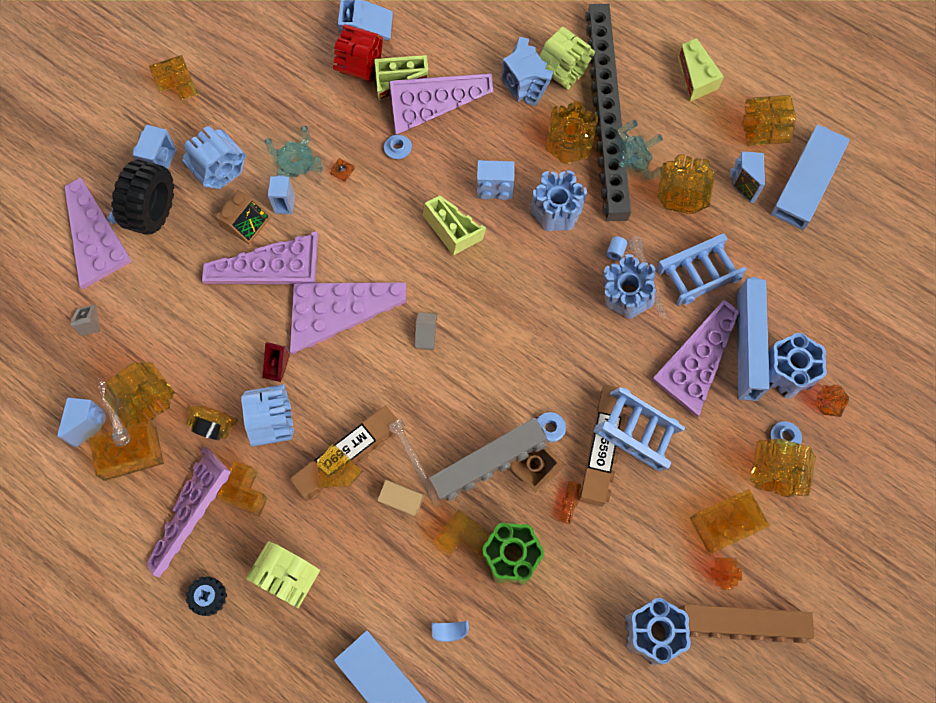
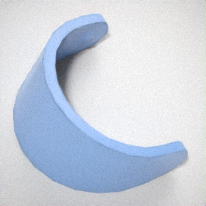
[431,621,469,642]

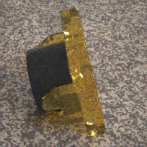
[186,405,238,440]

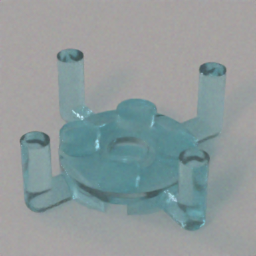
[618,120,665,181]
[265,126,323,178]

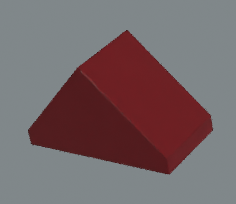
[262,342,290,382]

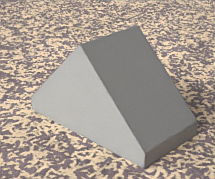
[70,304,100,336]
[415,312,437,350]

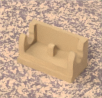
[377,480,425,516]

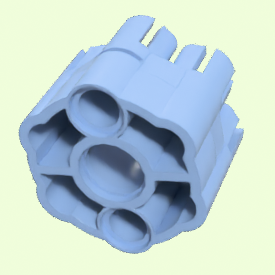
[182,126,246,189]
[531,170,587,231]
[604,254,656,319]
[768,333,827,398]
[241,384,294,447]
[625,598,691,665]

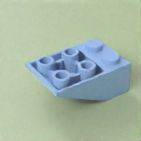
[338,0,393,40]

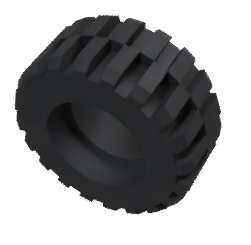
[111,159,174,235]

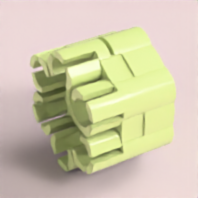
[540,27,595,89]
[246,541,320,609]

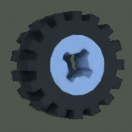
[186,576,227,616]

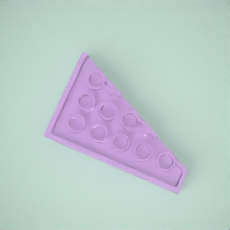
[290,283,406,354]

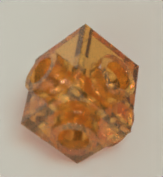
[815,385,849,417]
[711,557,742,590]

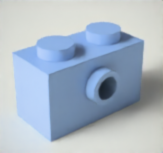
[268,175,295,214]

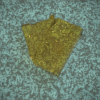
[317,444,363,488]

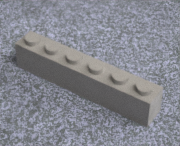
[430,418,549,502]

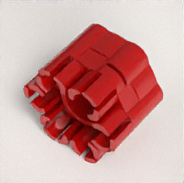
[333,24,383,82]

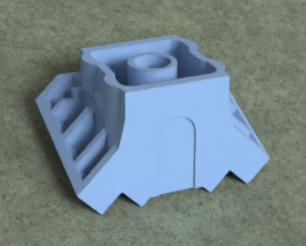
[501,37,553,106]

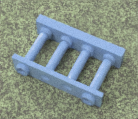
[656,233,747,306]
[593,387,685,471]

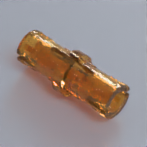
[559,481,581,524]

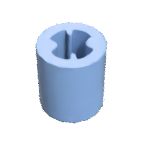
[606,236,628,261]

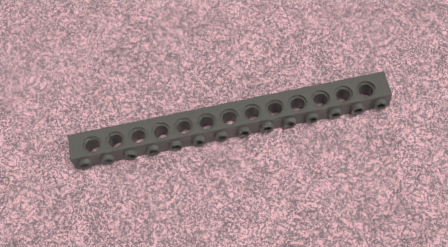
[585,4,631,221]

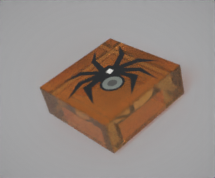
[329,158,355,182]

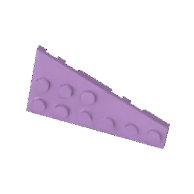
[389,74,493,135]
[65,178,132,290]
[202,231,318,284]
[652,300,739,418]
[147,446,231,577]

